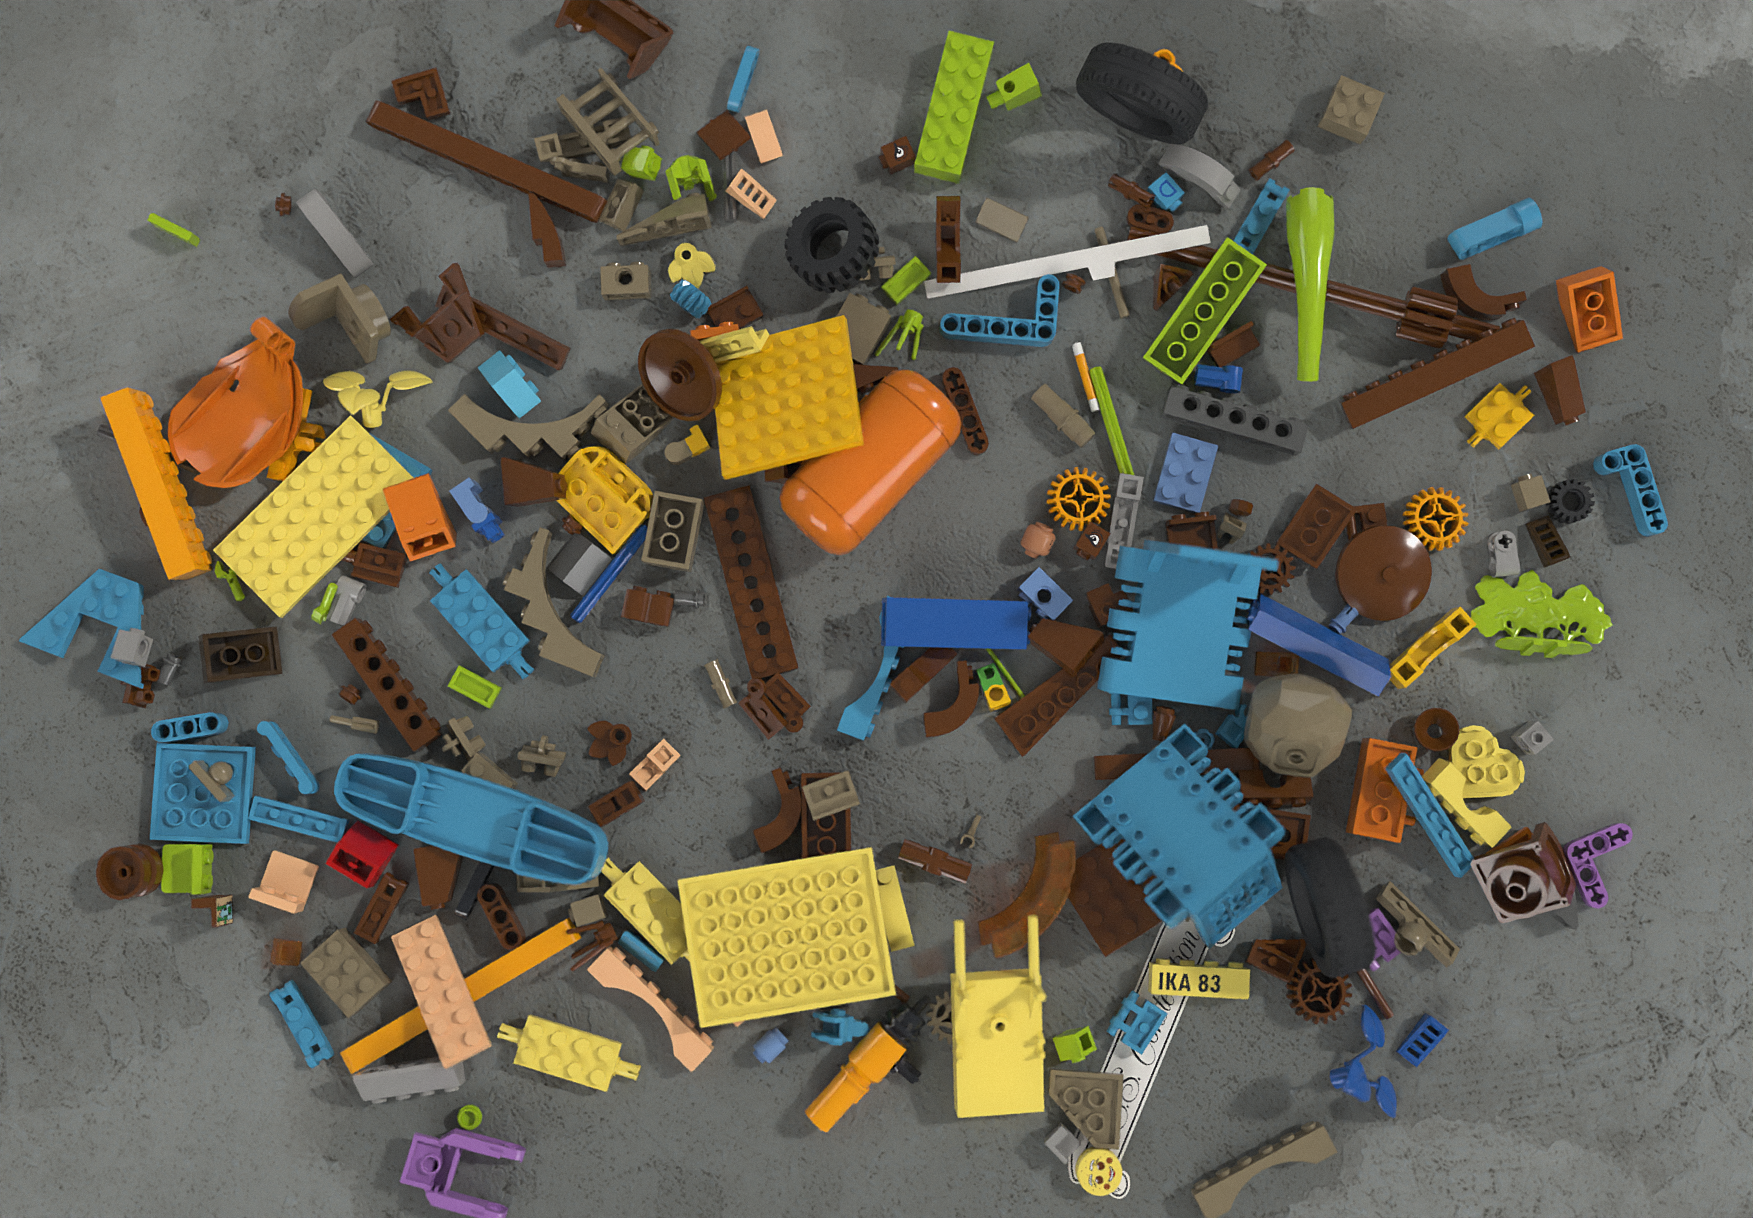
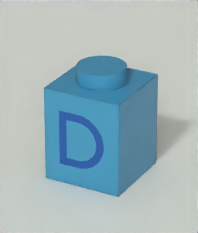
[1147,172,1185,212]

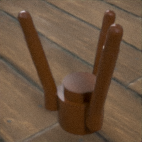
[566,920,618,971]

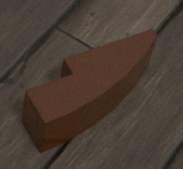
[529,193,566,268]

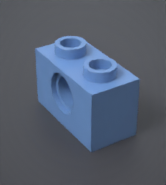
[1017,567,1073,621]

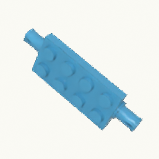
[429,563,534,680]

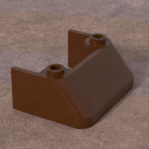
[554,0,673,79]

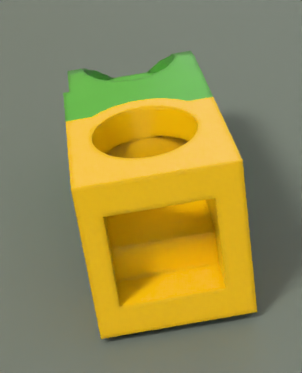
[976,663,1011,712]

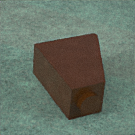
[1534,355,1586,426]
[500,457,567,507]
[1028,618,1105,677]
[413,845,464,910]

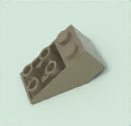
[591,383,675,465]

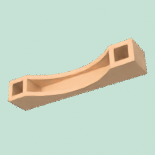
[587,946,714,1072]

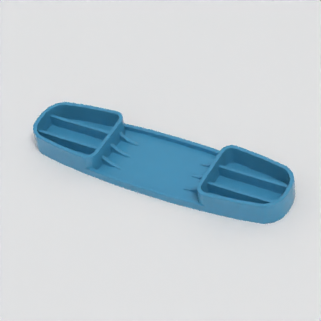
[334,753,608,885]

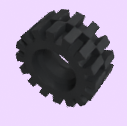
[1546,479,1595,524]

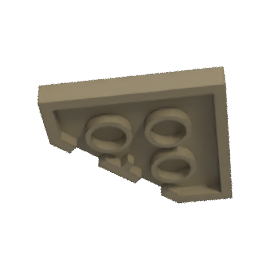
[1048,1068,1124,1150]

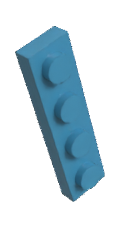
[248,796,350,843]

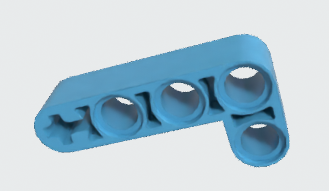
[1593,444,1668,537]

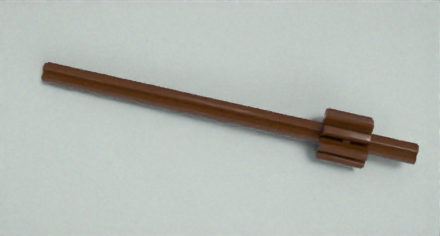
[1127,226,1500,349]

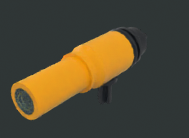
[805,995,931,1133]

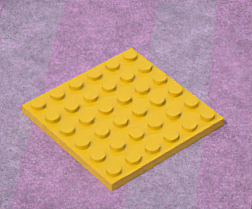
[715,315,864,480]

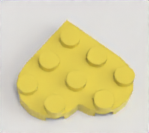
[1449,725,1525,798]

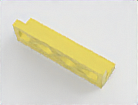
[699,326,769,363]

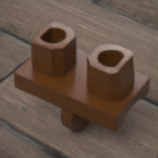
[120,664,161,708]

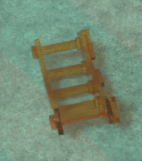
[977,832,1076,958]

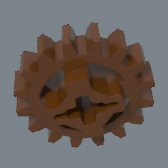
[1248,543,1296,596]

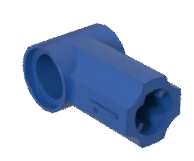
[1194,364,1243,394]

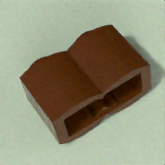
[621,586,674,627]

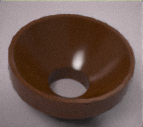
[1414,708,1459,752]

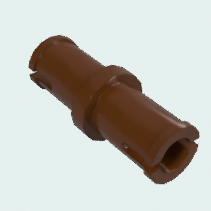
[1249,140,1295,181]
[1108,173,1155,208]

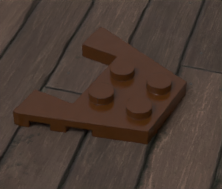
[390,263,484,363]

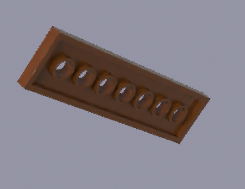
[704,485,799,679]

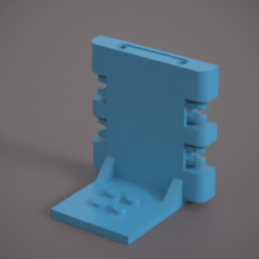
[1097,540,1278,710]
[1073,724,1285,949]

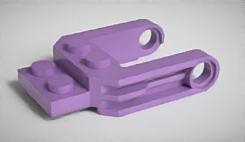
[400,1128,526,1218]

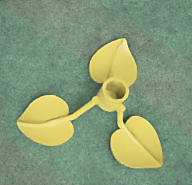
[323,371,433,428]

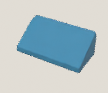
[618,929,665,972]

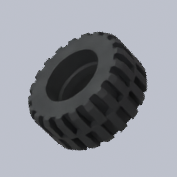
[784,197,879,293]

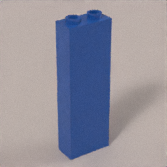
[1246,594,1391,697]
[881,597,1031,649]

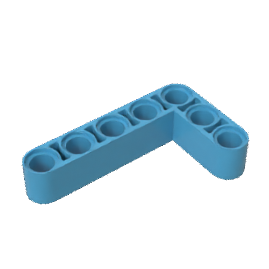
[939,274,1059,347]

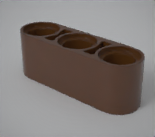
[477,883,526,950]

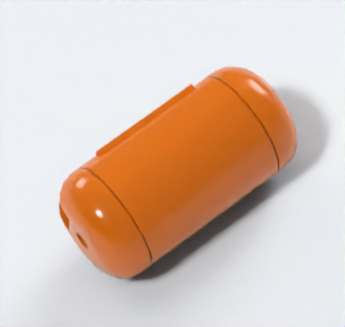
[780,369,961,555]

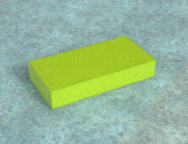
[147,213,200,247]
[881,256,931,306]
[448,665,502,709]

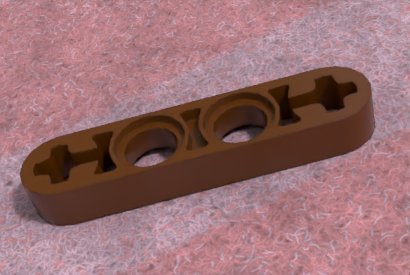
[942,367,989,456]

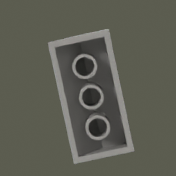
[353,1056,466,1104]

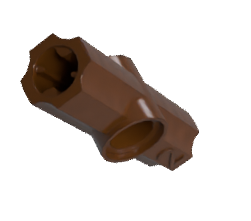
[898,839,973,884]

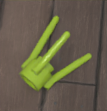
[874,309,924,360]

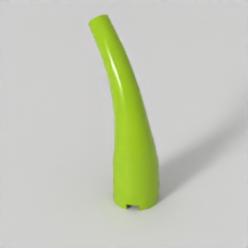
[1286,187,1334,382]

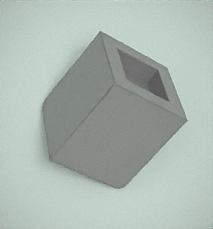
[1044,1122,1081,1164]

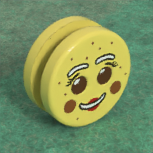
[1075,1146,1122,1196]

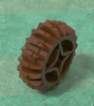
[1285,958,1352,1024]

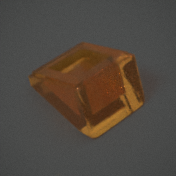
[270,938,302,966]

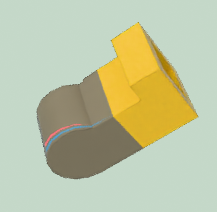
[665,424,711,465]

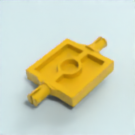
[1465,383,1535,450]

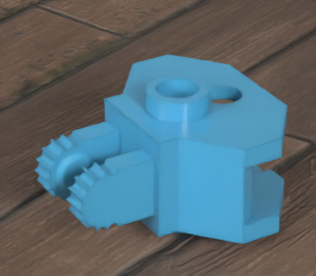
[811,1009,870,1045]

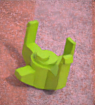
[665,155,717,201]

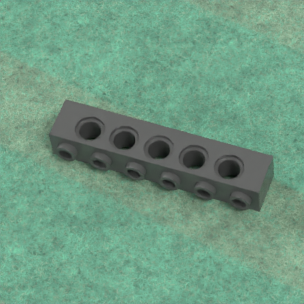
[1160,385,1309,456]

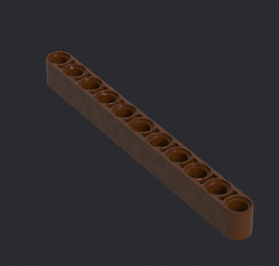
[365,100,607,223]

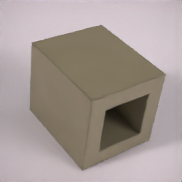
[1511,473,1550,512]
[568,893,608,927]

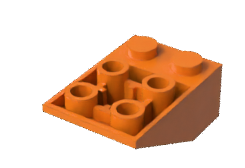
[383,473,457,562]

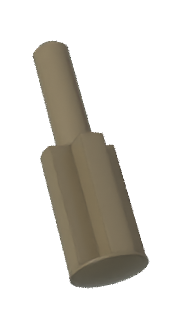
[329,715,380,734]

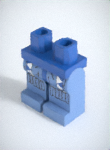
[450,477,505,543]

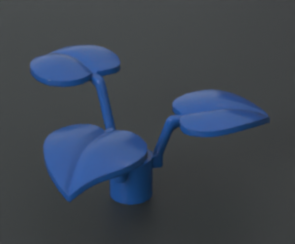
[1330,1005,1397,1118]

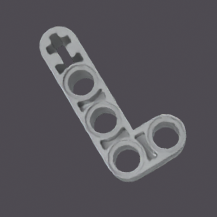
[296,188,374,278]

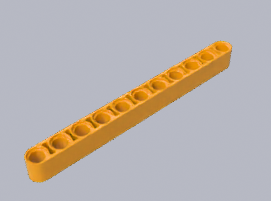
[340,917,582,1074]

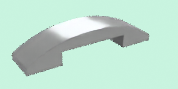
[1104,473,1144,569]

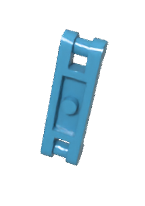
[1233,178,1290,254]
[257,721,320,794]
[270,980,334,1068]

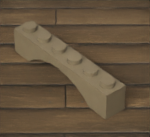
[1190,1121,1337,1218]

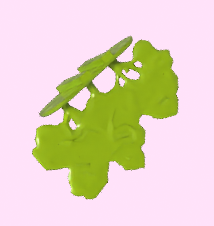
[1471,569,1613,658]

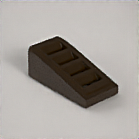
[1525,515,1571,568]

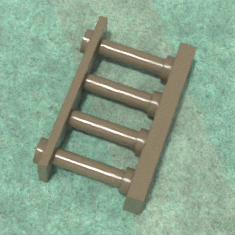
[556,68,659,176]

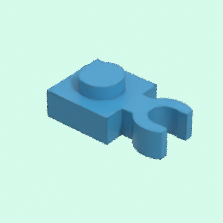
[1215,704,1248,748]

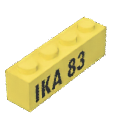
[1148,958,1250,999]

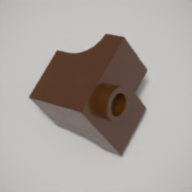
[1085,583,1133,627]

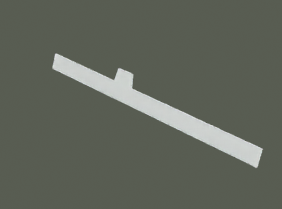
[924,225,1211,299]

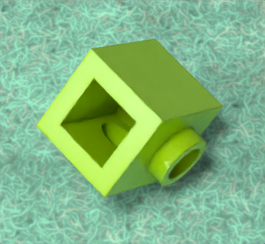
[621,145,662,181]
[1053,1026,1097,1063]

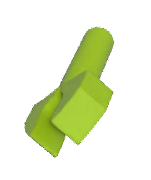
[214,561,245,601]
[312,583,338,625]

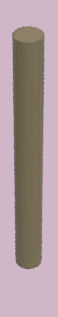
[1094,227,1130,319]

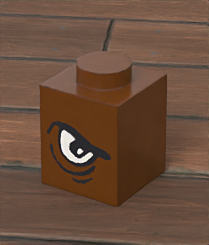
[878,136,916,175]
[1073,521,1111,561]

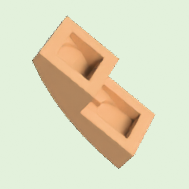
[745,110,783,163]
[629,739,681,792]

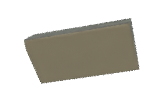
[599,179,644,231]
[975,198,1028,242]

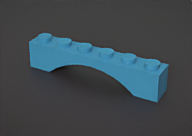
[837,596,904,741]

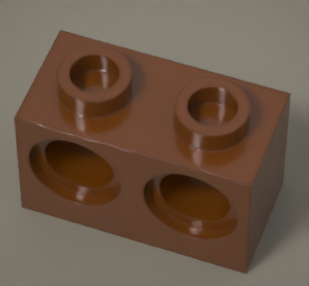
[588,781,645,827]

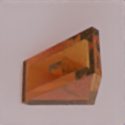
[1254,652,1299,677]

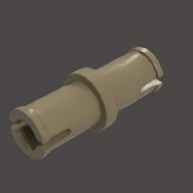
[704,659,737,709]

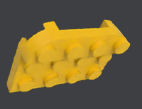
[556,446,654,554]

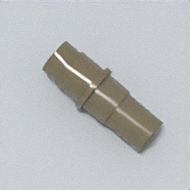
[1031,383,1096,448]

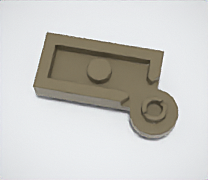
[550,156,610,183]

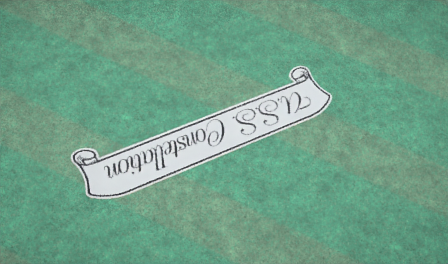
[1068,918,1235,1199]

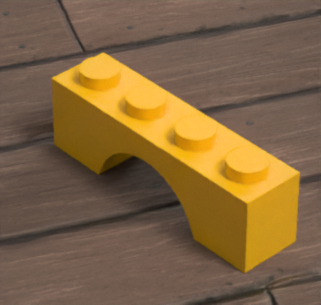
[1389,606,1477,689]

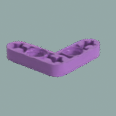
[1563,823,1633,908]

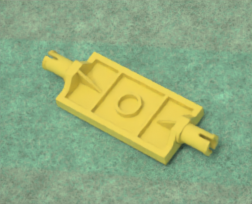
[601,858,690,965]
[497,1015,641,1092]

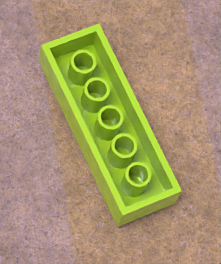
[914,31,994,184]
[1142,237,1267,385]

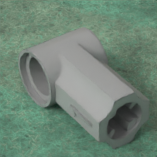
[326,575,366,626]

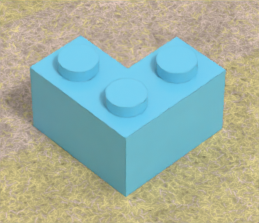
[478,350,541,419]

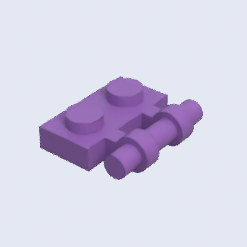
[1369,908,1401,971]

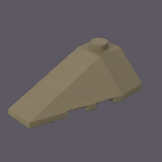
[616,193,712,246]

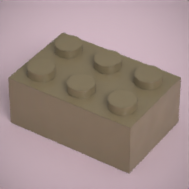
[641,491,704,572]
[300,928,393,1018]

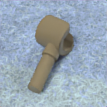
[960,814,981,848]

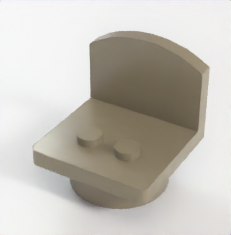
[288,274,391,364]

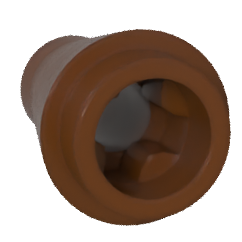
[1152,705,1176,742]

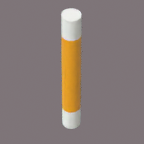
[1072,342,1100,412]

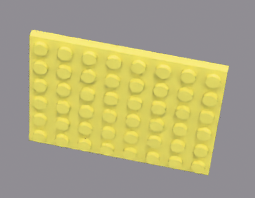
[678,847,896,1028]

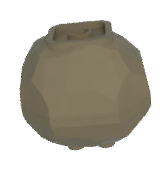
[1244,674,1352,777]

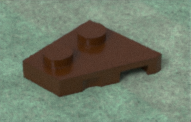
[1244,939,1307,983]

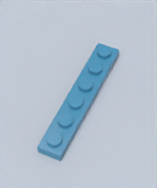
[1385,753,1473,878]

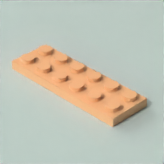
[391,915,492,1069]

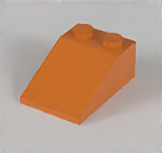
[1556,266,1623,352]

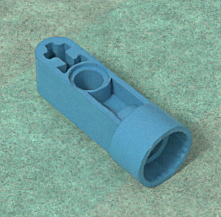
[1447,198,1542,259]

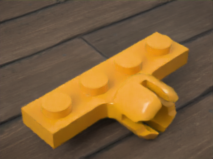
[266,388,326,481]

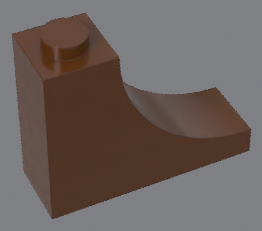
[889,647,957,703]

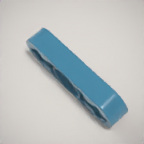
[727,46,759,113]

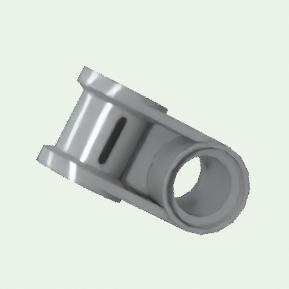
[1487,531,1520,578]

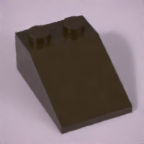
[198,626,283,684]

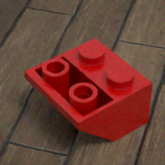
[325,820,399,888]

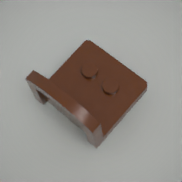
[1471,822,1576,923]

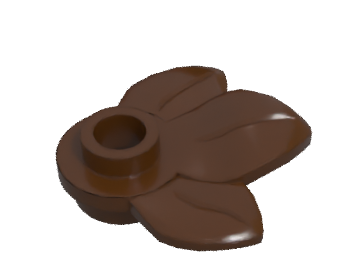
[587,720,632,766]

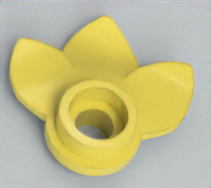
[668,243,715,289]

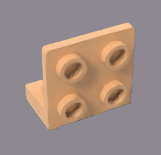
[248,851,319,914]

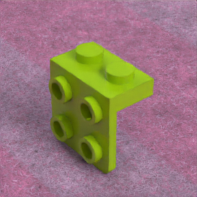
[161,844,214,895]

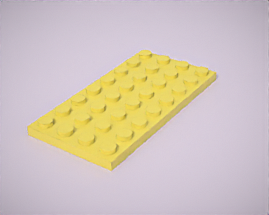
[213,415,414,618]

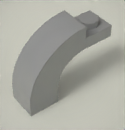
[1158,144,1241,209]

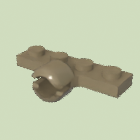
[1376,881,1460,967]

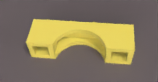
[1422,758,1511,848]

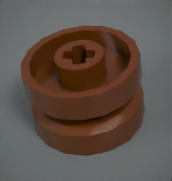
[96,844,164,900]

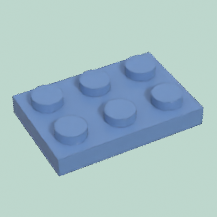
[1153,433,1218,513]

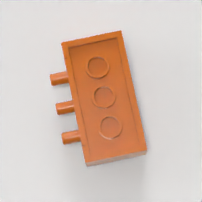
[1346,738,1424,843]

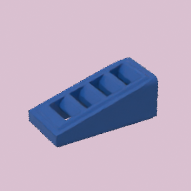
[1396,1013,1449,1067]

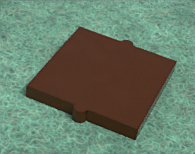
[697,110,751,161]

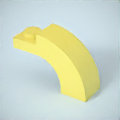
[875,865,915,952]

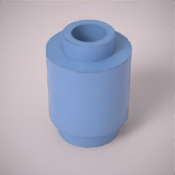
[753,1027,789,1064]

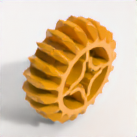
[1046,467,1111,532]
[1403,487,1469,551]

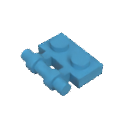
[1109,692,1153,725]
[1106,990,1168,1055]

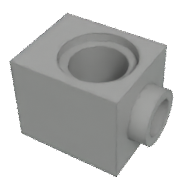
[111,628,153,667]
[1510,721,1554,755]

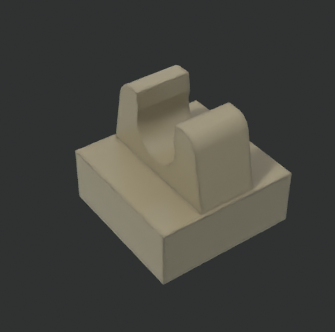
[1217,513,1247,544]

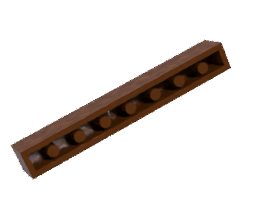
[1339,318,1535,429]

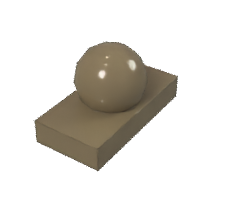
[189,760,235,802]

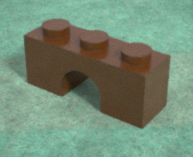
[1235,770,1314,808]

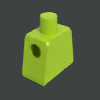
[986,63,1042,111]

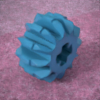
[670,280,711,319]

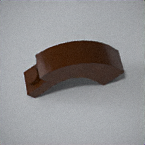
[936,196,961,283]
[1440,264,1527,320]
[923,660,979,737]
[753,767,802,853]

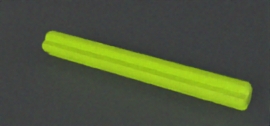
[1089,366,1134,475]

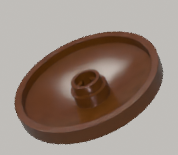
[638,329,722,421]
[1335,525,1432,621]

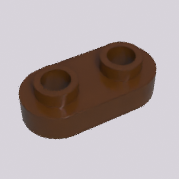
[1127,204,1174,234]

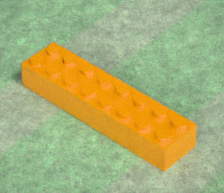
[100,387,212,580]

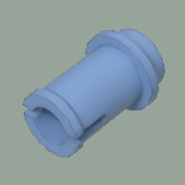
[1329,604,1359,634]

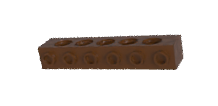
[332,618,443,752]

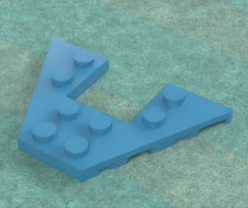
[19,569,144,689]

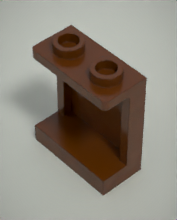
[1165,512,1218,551]

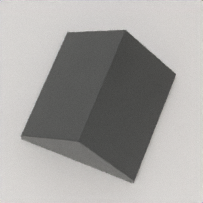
[548,534,613,597]

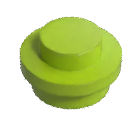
[457,1104,482,1130]

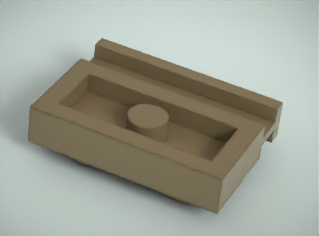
[802,771,860,820]

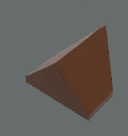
[1153,264,1193,311]

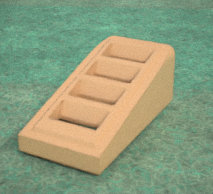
[725,169,777,219]

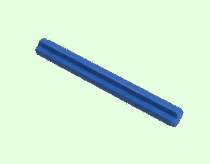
[570,524,648,623]

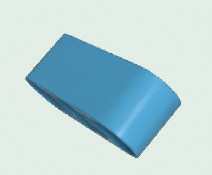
[151,713,229,742]

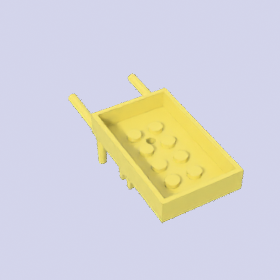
[951,915,1046,1118]

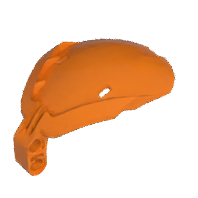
[168,317,303,488]

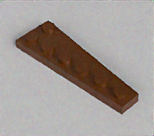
[994,634,1122,757]

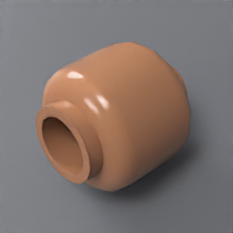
[1020,522,1056,559]

